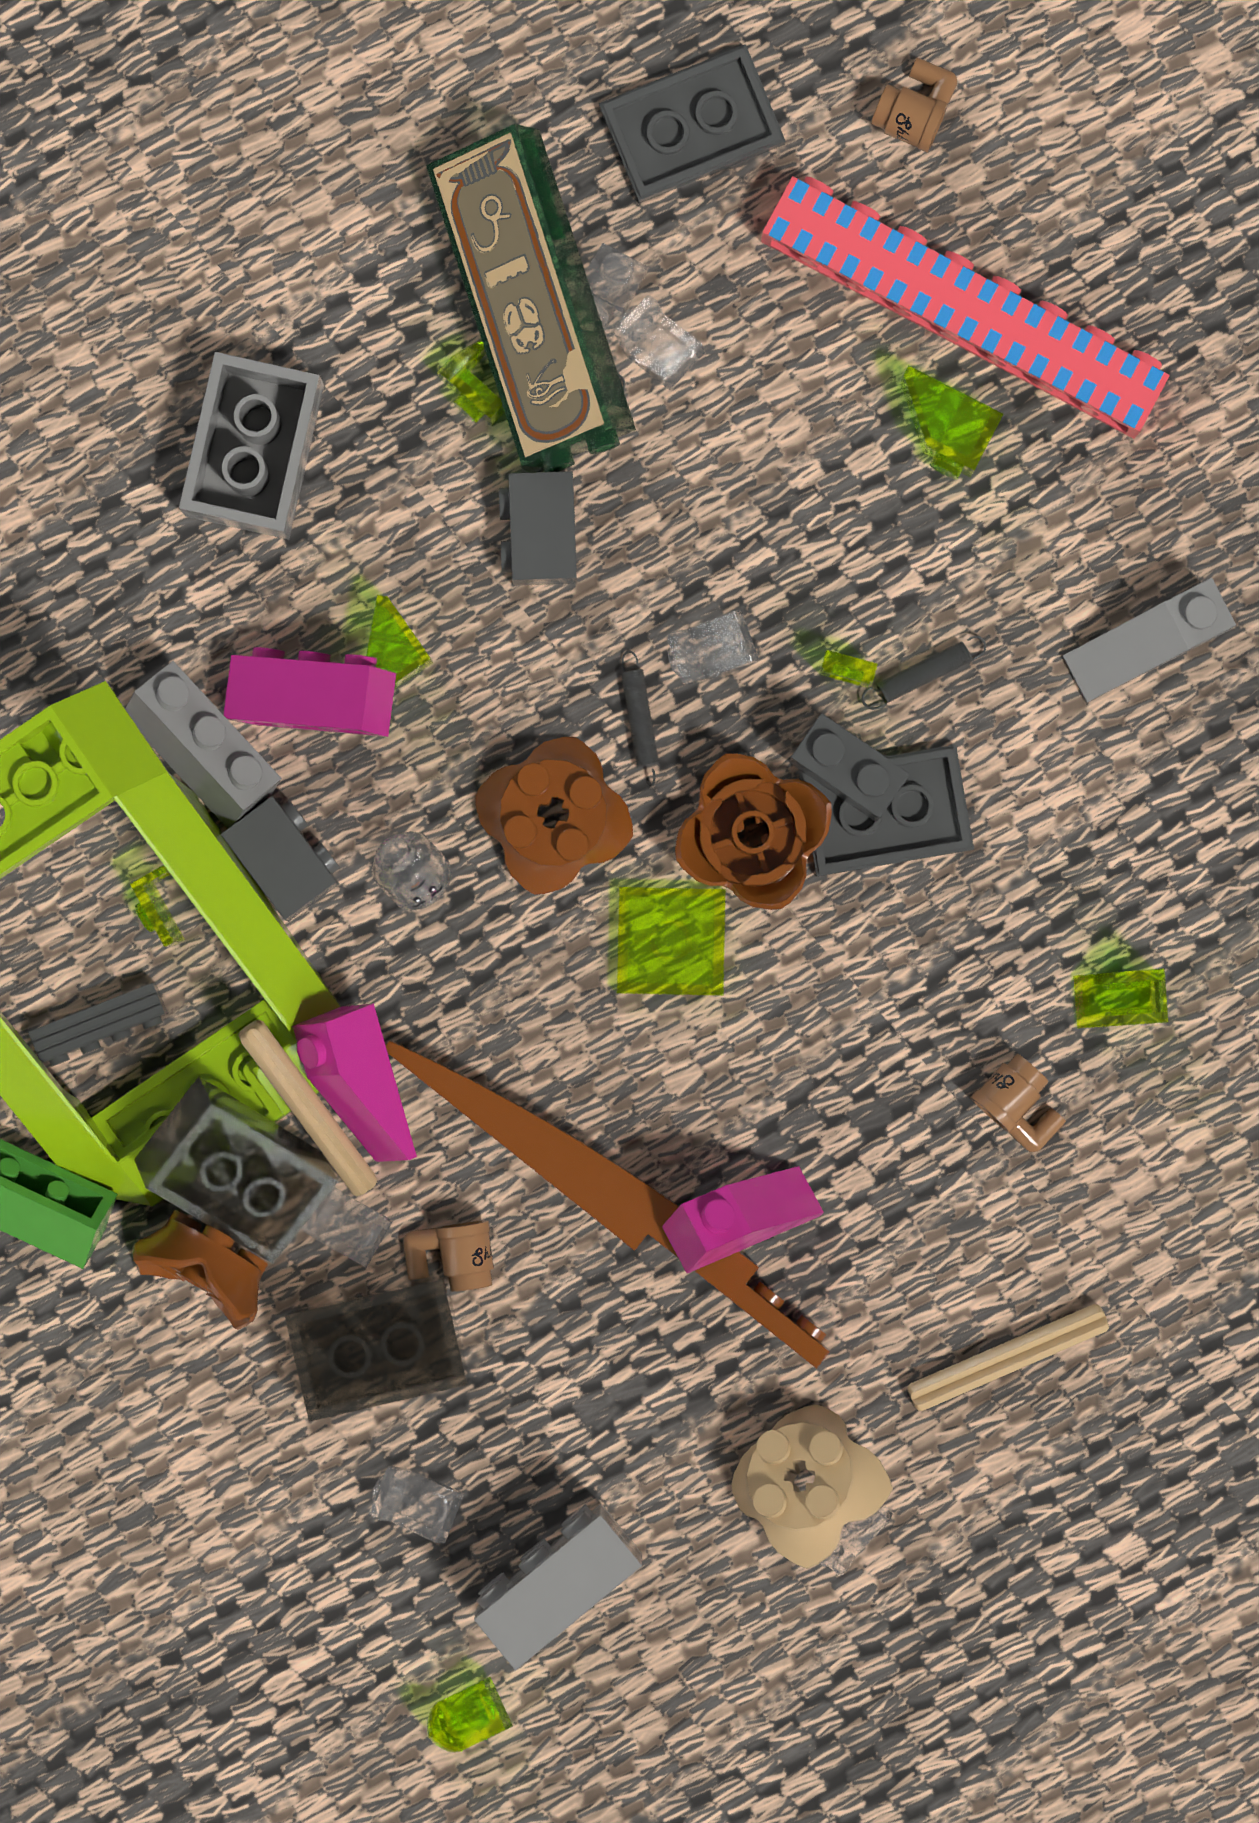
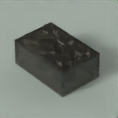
[134,1076,338,1264]
[285,1276,470,1422]

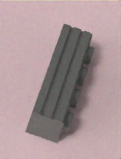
[28,983,168,1067]

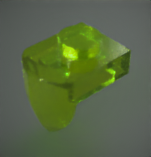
[437,338,506,426]
[427,1677,513,1753]

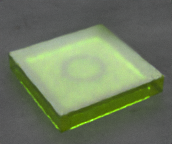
[617,887,726,996]

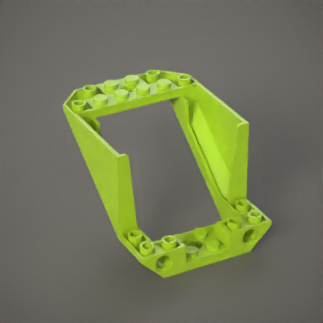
[0,681,341,1206]

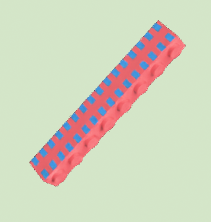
[761,176,1170,439]

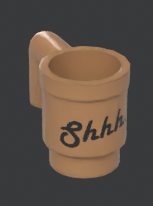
[871,57,958,153]
[970,1054,1066,1152]
[403,1220,494,1292]

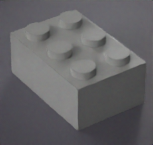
[179,352,324,540]
[474,1503,642,1671]

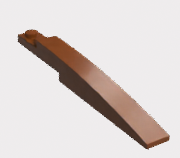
[386,1041,830,1369]

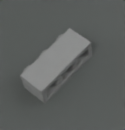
[125,661,282,829]

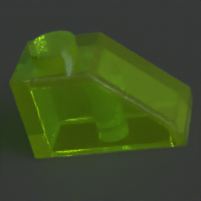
[901,365,1003,479]

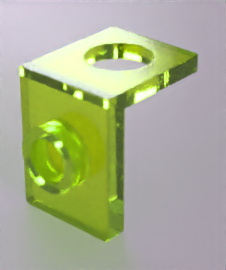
[130,865,185,947]

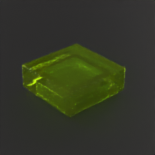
[819,650,878,688]

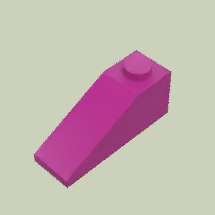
[293,1003,417,1162]
[662,1166,824,1274]

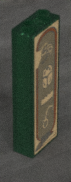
[426,124,636,472]

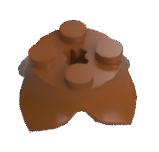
[475,737,633,895]
[675,754,832,910]
[133,1210,268,1330]

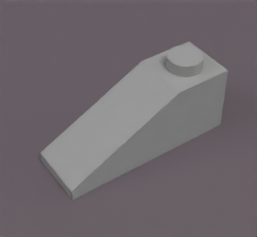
[1062,578,1236,703]

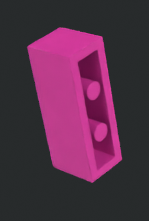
[224,647,396,737]

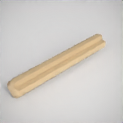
[239,1020,377,1196]
[908,1304,1109,1411]

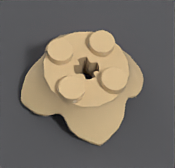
[732,1405,893,1569]

